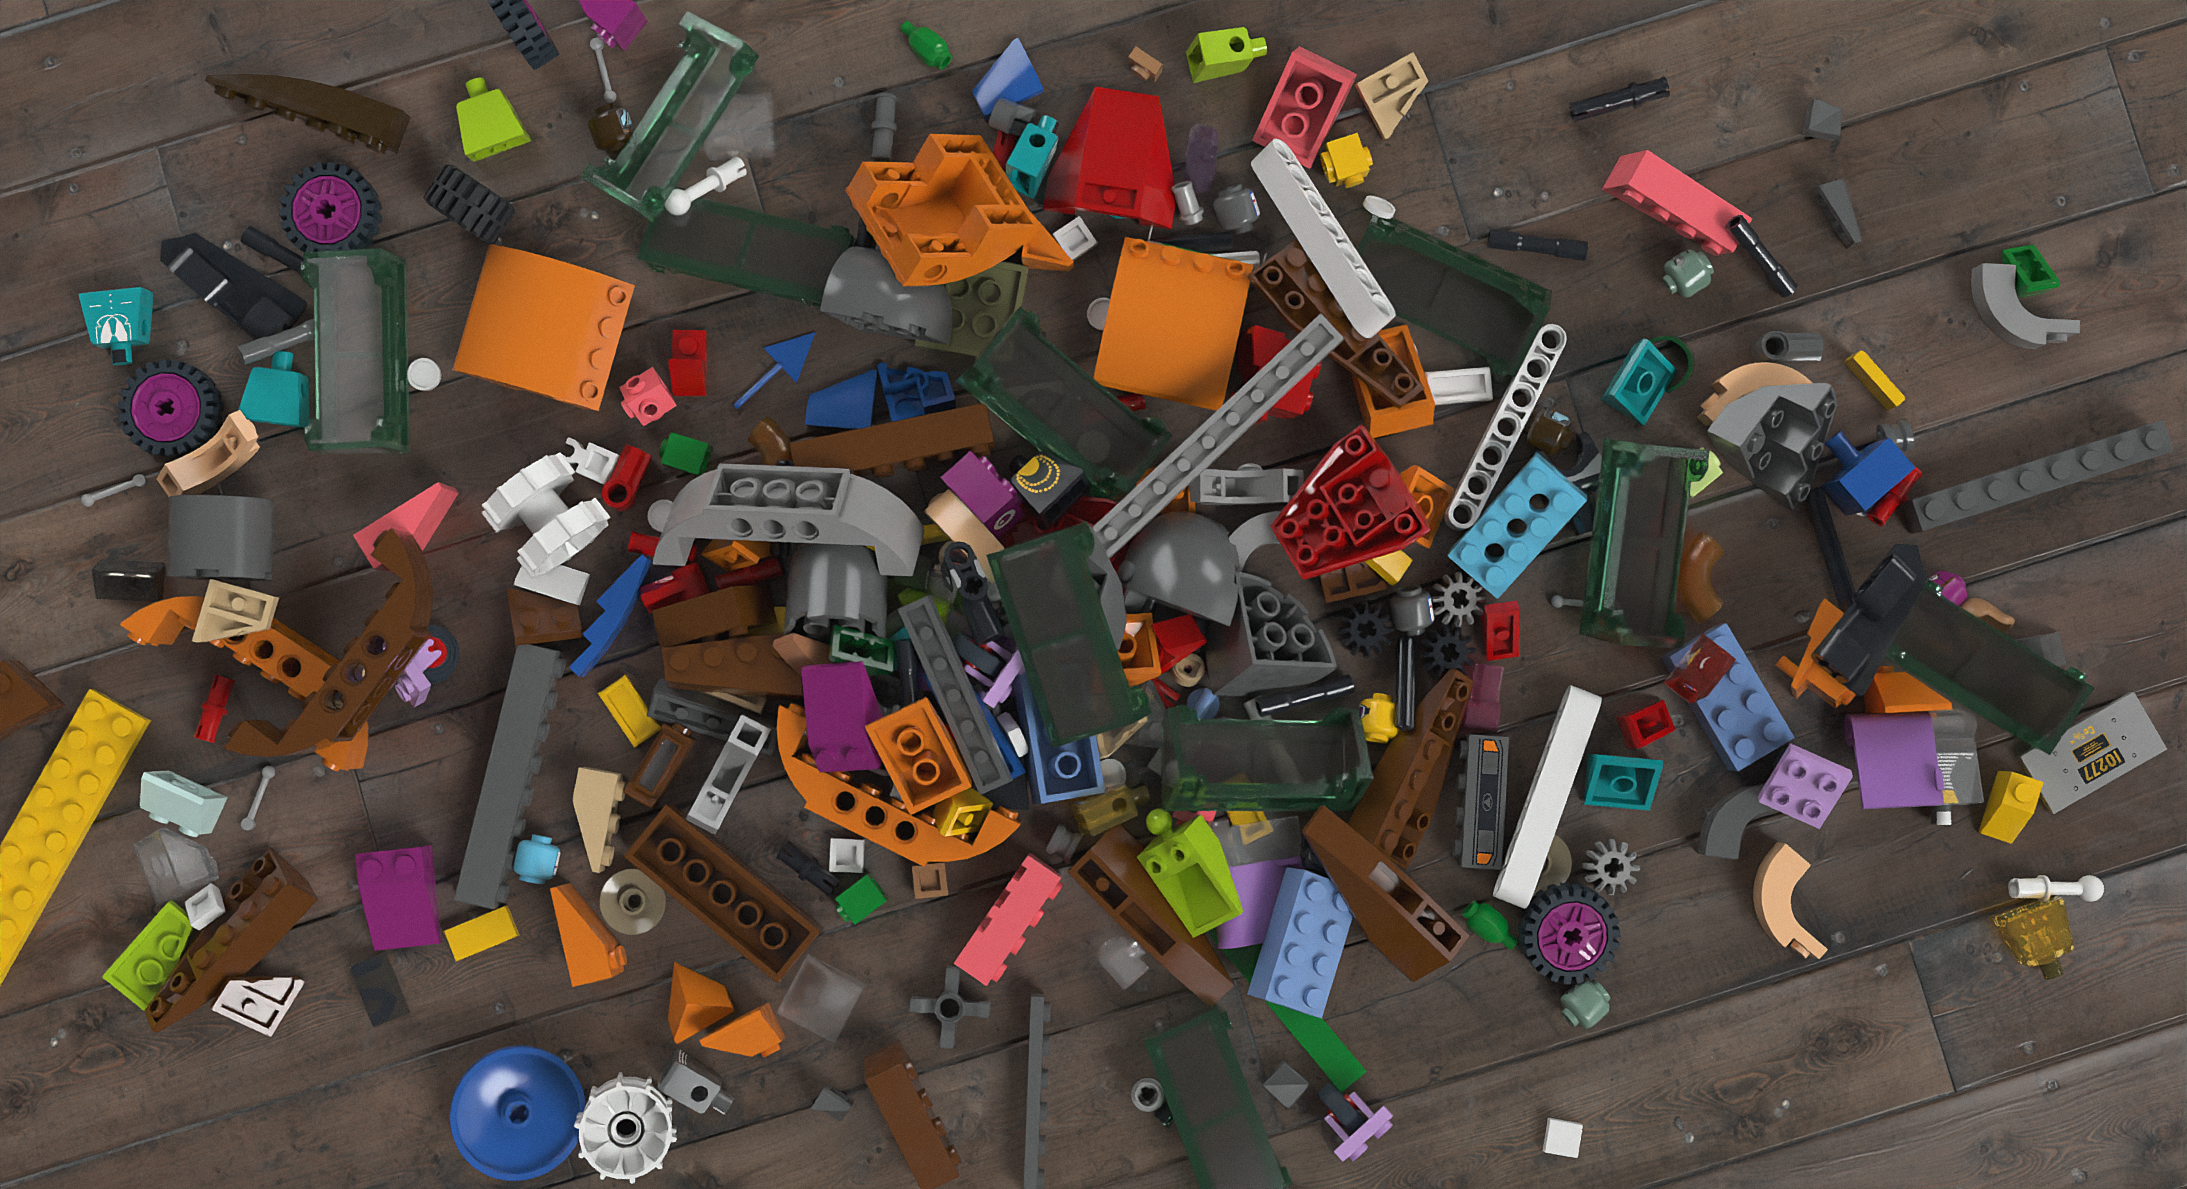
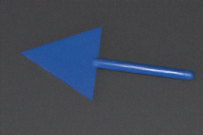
[734,332,816,409]

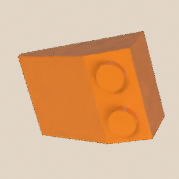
[1351,324,1435,438]
[865,697,972,815]
[550,883,627,987]

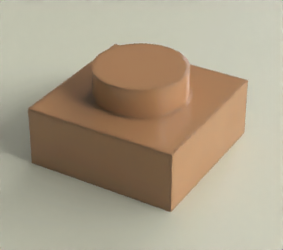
[1128,46,1163,83]
[912,862,949,899]

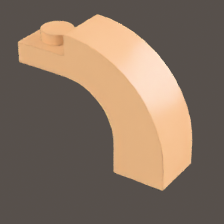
[1697,362,1812,426]
[157,410,260,497]
[924,489,1016,584]
[1753,842,1828,959]

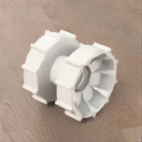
[482,452,611,578]
[574,1072,677,1184]

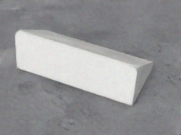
[513,565,590,605]

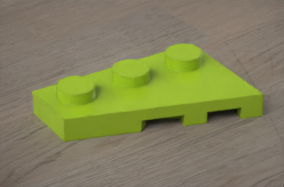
[102,900,194,1011]

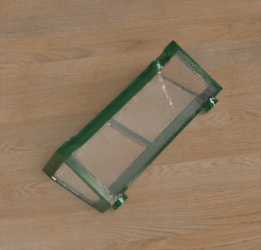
[580,11,759,222]
[301,248,410,454]

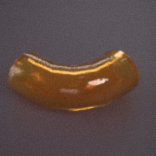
[748,416,793,466]
[1677,531,1725,624]

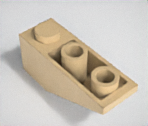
[572,767,627,873]

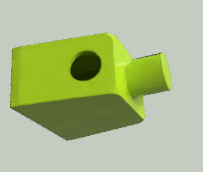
[1186,27,1267,83]
[456,78,531,162]

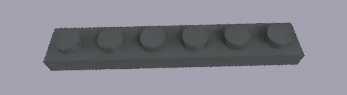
[898,595,1013,795]
[1024,993,1051,1189]

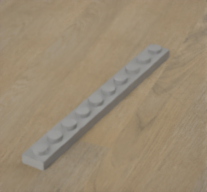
[1093,314,1344,559]

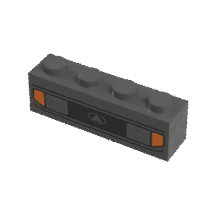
[1452,734,1509,870]

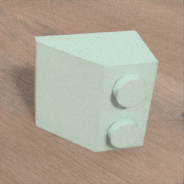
[140,770,228,837]

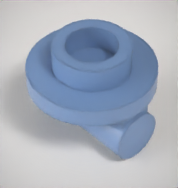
[1186,687,1219,722]

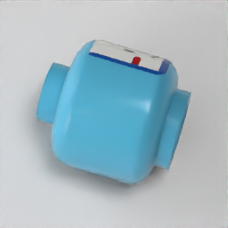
[513,834,560,884]

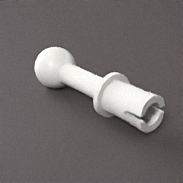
[664,156,747,215]
[2008,875,2104,902]

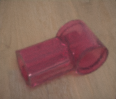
[1462,663,1503,731]

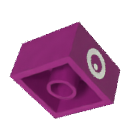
[941,451,1025,540]

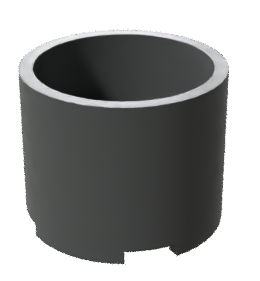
[167,495,274,581]
[784,543,889,645]

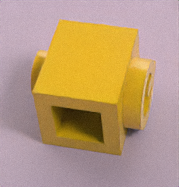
[1320,133,1373,188]

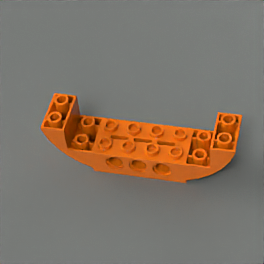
[120,596,368,772]
[777,702,1022,867]

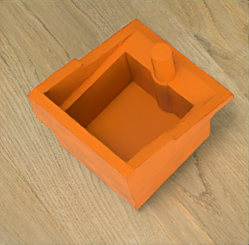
[1775,599,1881,708]

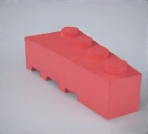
[1602,150,1752,256]
[954,852,1064,986]

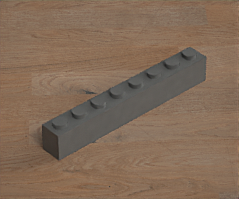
[1901,420,2174,534]
[454,644,566,909]

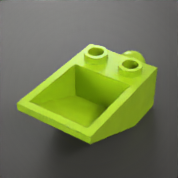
[1137,809,1244,938]

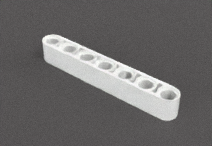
[1251,139,1396,339]
[1444,324,1567,531]
[1493,685,1602,909]

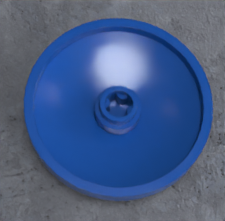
[449,1045,586,1181]

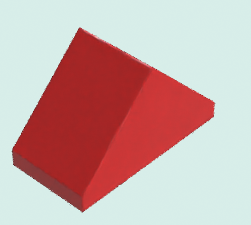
[1616,700,1675,749]

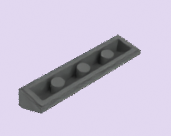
[647,678,778,756]

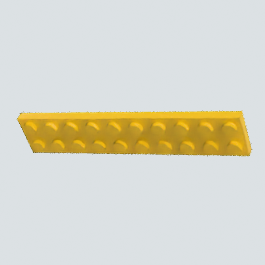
[0,689,151,986]

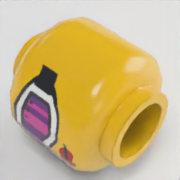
[1356,693,1399,744]

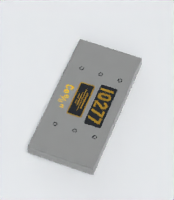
[2016,692,2167,814]

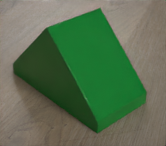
[2002,244,2060,299]

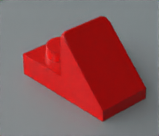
[668,330,707,397]
[1479,601,1520,661]
[1151,614,1207,679]

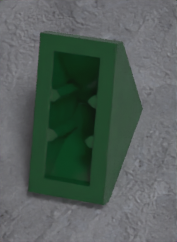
[829,625,895,676]

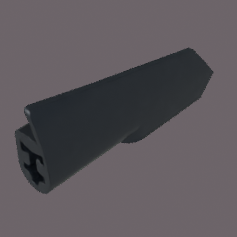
[160,233,307,340]
[1811,544,1927,696]

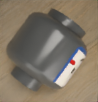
[1213,184,1260,235]
[1389,585,1434,636]

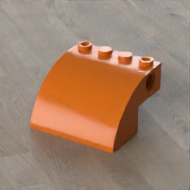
[845,134,1041,286]
[1093,237,1253,411]
[452,244,635,411]

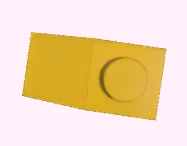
[1978,771,2044,844]
[932,787,993,837]

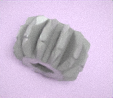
[1431,572,1486,628]
[1582,839,1640,895]

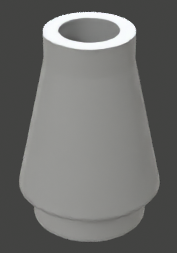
[1131,1078,1165,1112]

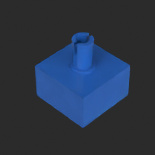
[1820,431,1916,516]

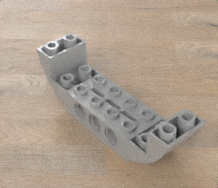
[652,464,925,576]

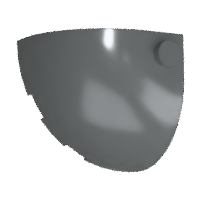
[820,245,953,345]
[1117,511,1240,626]
[1205,572,1337,696]

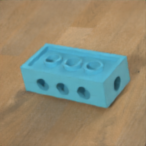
[1447,452,1587,599]

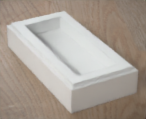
[1424,367,1493,405]

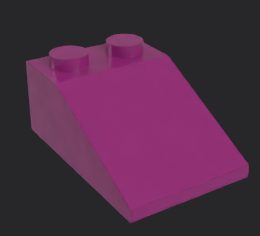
[579,0,648,51]
[801,661,883,772]
[355,845,441,951]

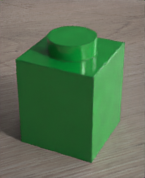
[659,432,713,477]
[835,872,889,925]

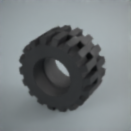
[423,164,516,244]

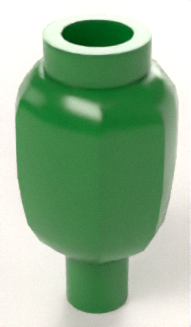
[900,21,953,70]
[1462,900,1518,950]

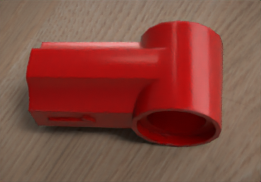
[602,444,653,512]
[639,562,710,614]

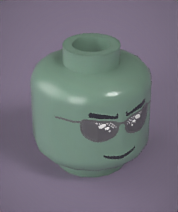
[1662,249,1714,298]
[1560,979,1611,1029]

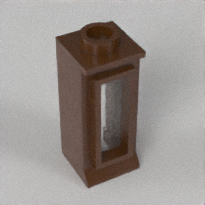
[623,721,697,809]

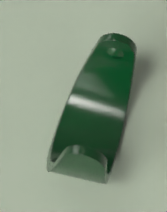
[1649,335,1695,393]

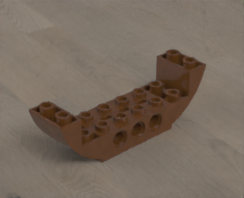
[224,528,433,757]

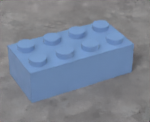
[1661,623,1795,771]
[1012,661,1105,804]
[1247,867,1353,1019]

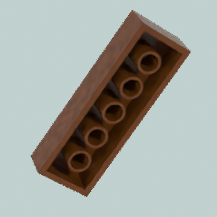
[790,403,996,479]
[624,803,824,984]

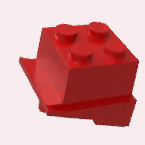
[1228,325,1321,425]

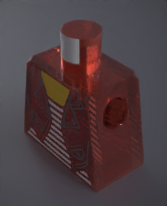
[1664,633,1736,704]

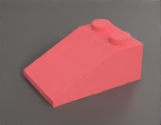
[1252,46,1357,169]
[353,482,459,573]

